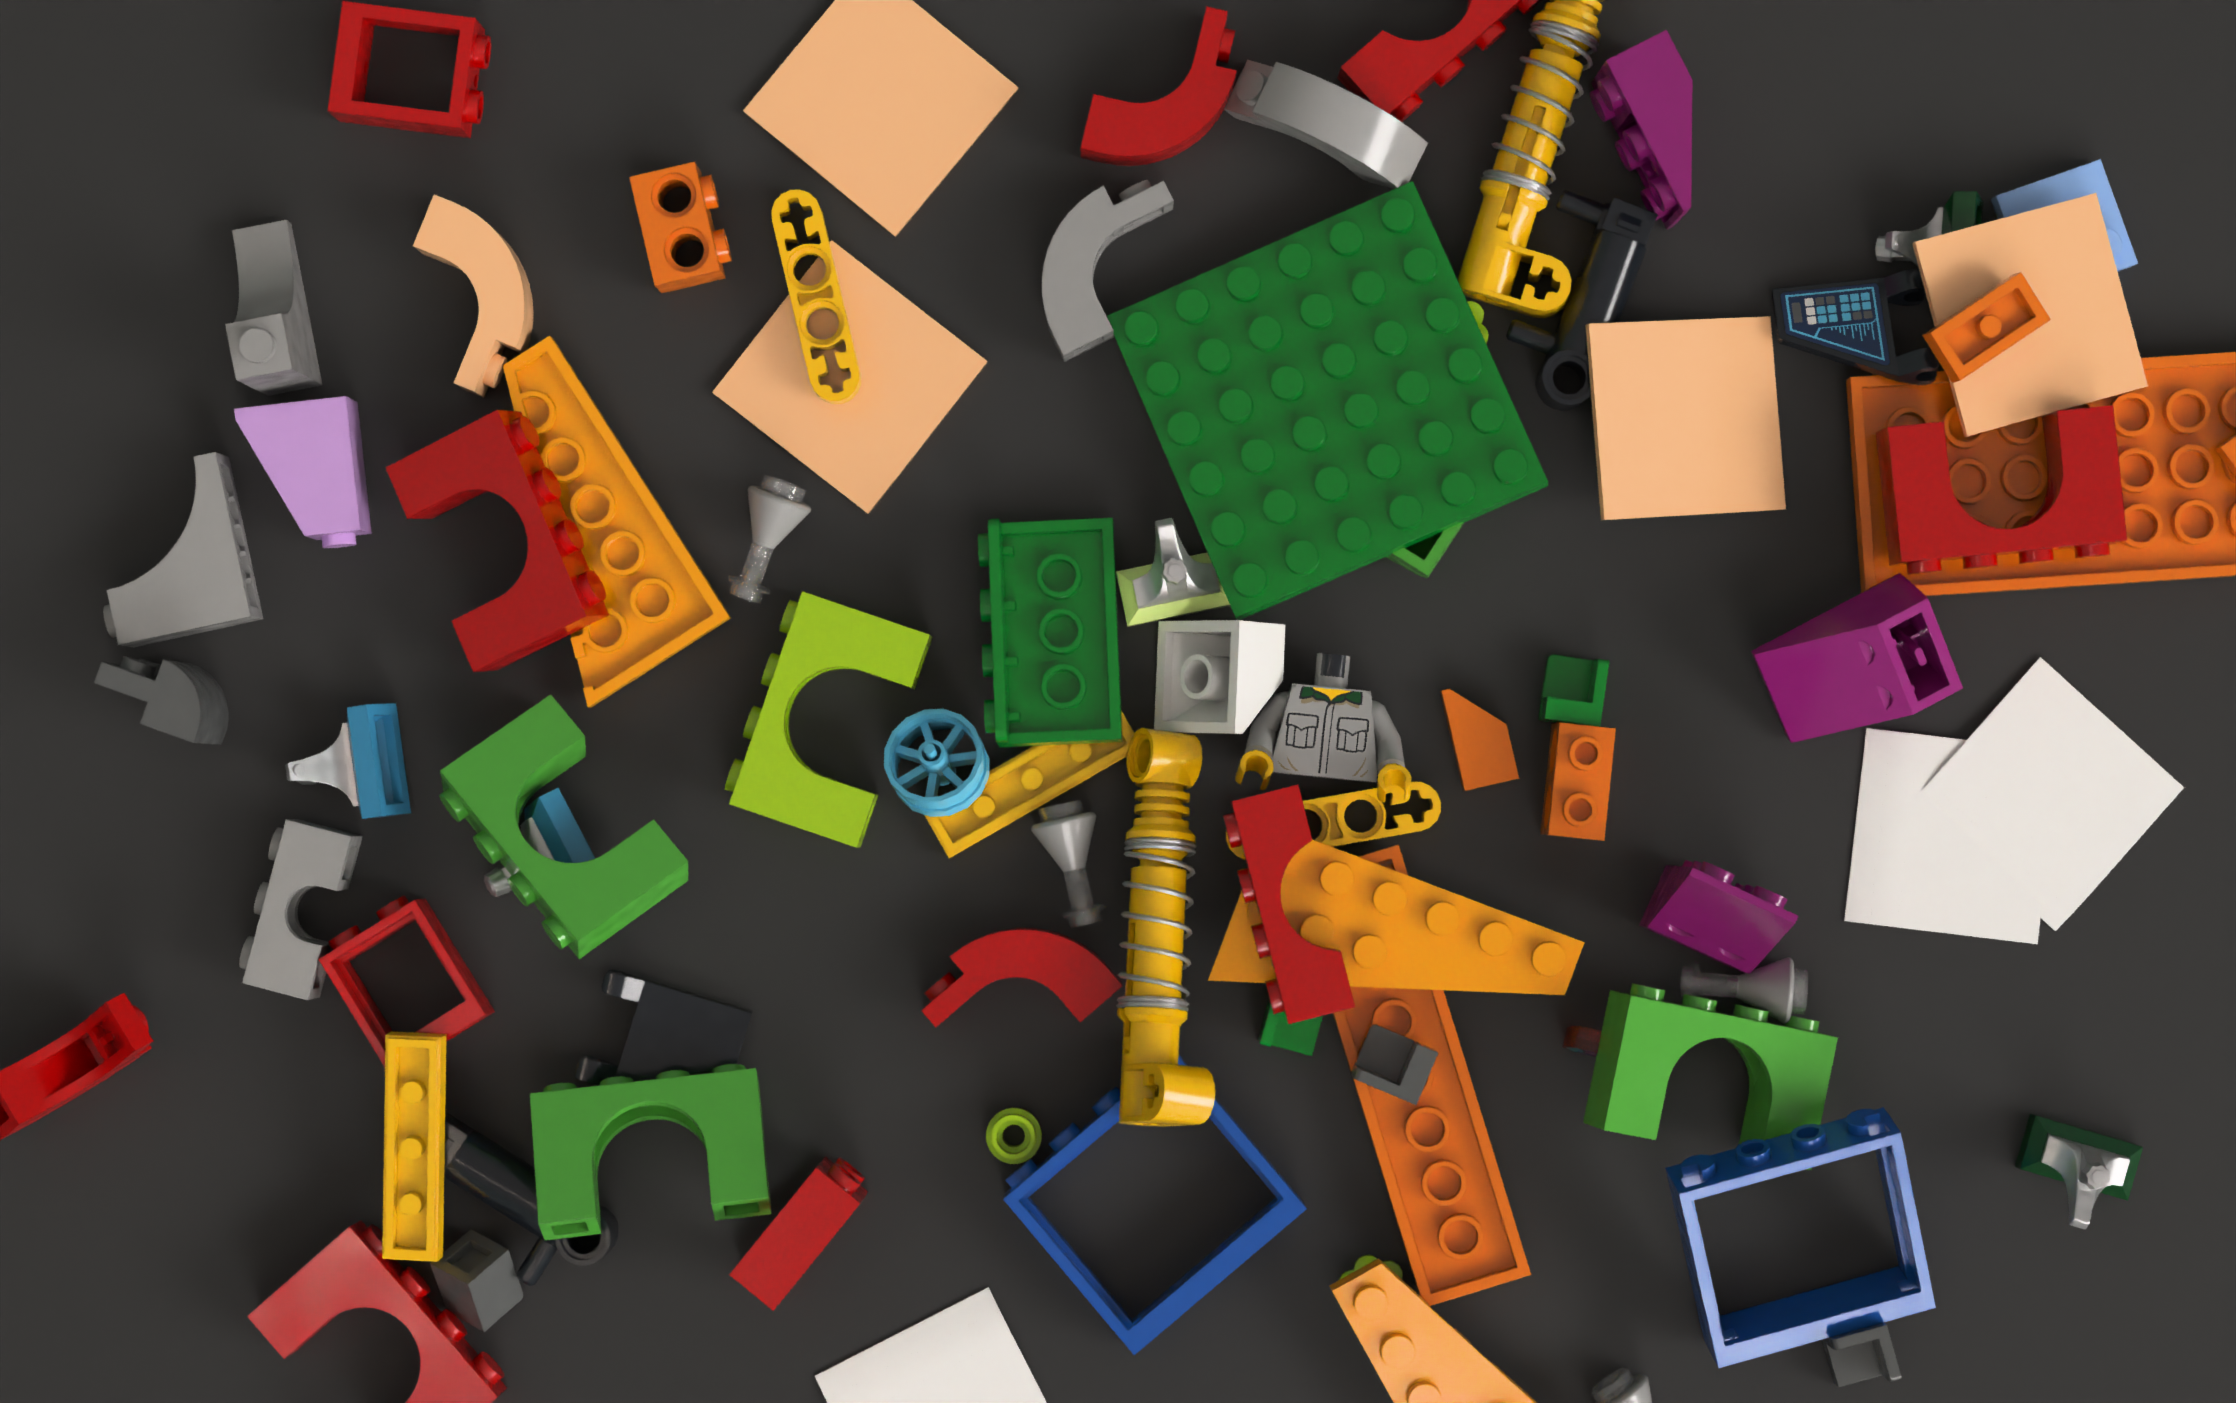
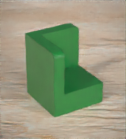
[1538,655,1609,727]
[1257,999,1323,1056]

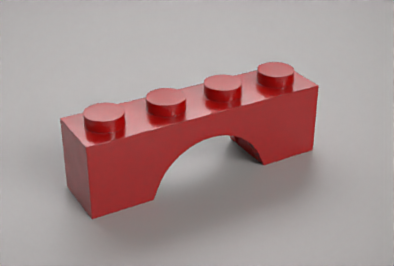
[1338,0,1542,122]
[1223,784,1355,1024]

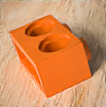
[629,161,732,294]
[1540,723,1616,841]

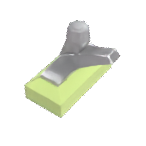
[1116,518,1230,627]

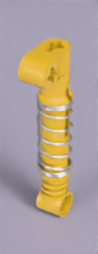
[1457,0,1604,318]
[1116,728,1215,1126]

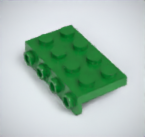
[978,517,1123,747]

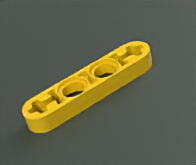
[771,189,861,404]
[1226,782,1441,860]

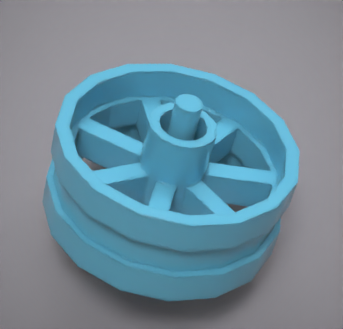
[884,708,990,817]

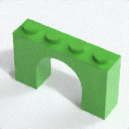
[439,694,688,959]
[1583,983,1838,1170]
[530,1064,771,1240]

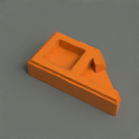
[1440,689,1519,791]

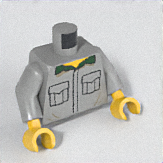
[1235,653,1412,802]

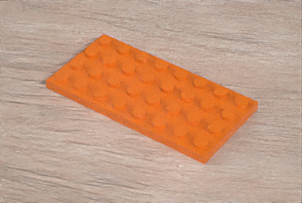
[1846,352,2236,596]

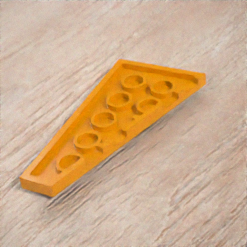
[503,336,731,708]
[1208,839,1585,995]
[1329,1258,1537,1403]

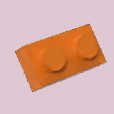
[1922,272,2051,383]

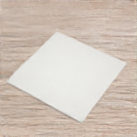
[1922,657,2184,931]
[1844,728,2042,944]
[815,1287,1047,1403]

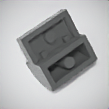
[94,656,229,745]

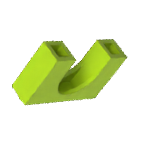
[725,591,933,848]

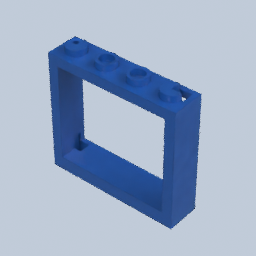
[1003,1055,1307,1355]
[1665,1107,1936,1368]

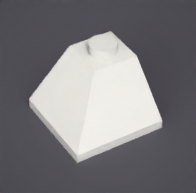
[1154,620,1285,734]

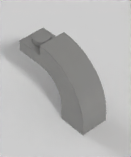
[1224,60,1428,189]
[1042,180,1174,362]

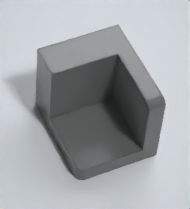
[1350,1025,1438,1105]
[430,1229,523,1332]
[1822,1323,1902,1387]

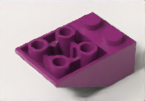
[1590,30,1693,230]
[1751,573,1963,743]
[1639,860,1798,974]

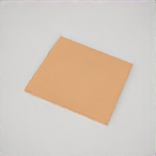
[743,0,1019,237]
[1912,193,2148,437]
[712,240,988,514]
[1585,316,1786,520]

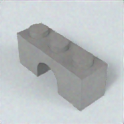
[239,819,363,1000]

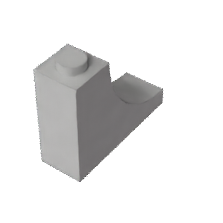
[225,220,322,396]
[103,452,263,648]

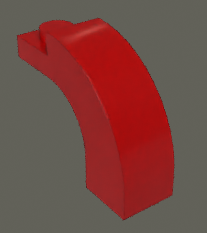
[1080,6,1237,166]
[921,928,1123,1028]
[0,993,154,1140]

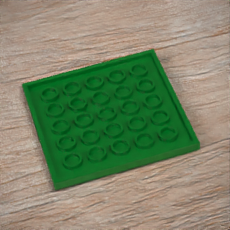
[1107,181,1548,620]

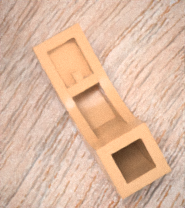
[413,194,534,398]

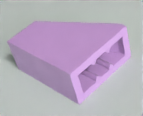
[234,396,372,548]

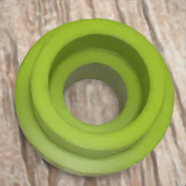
[986,1107,1042,1164]

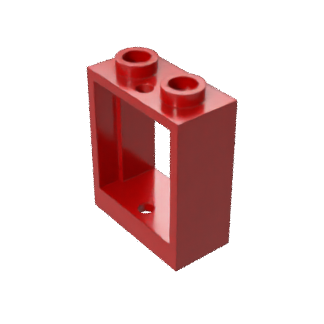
[327,1,491,139]
[318,895,495,1067]
[729,1156,868,1311]

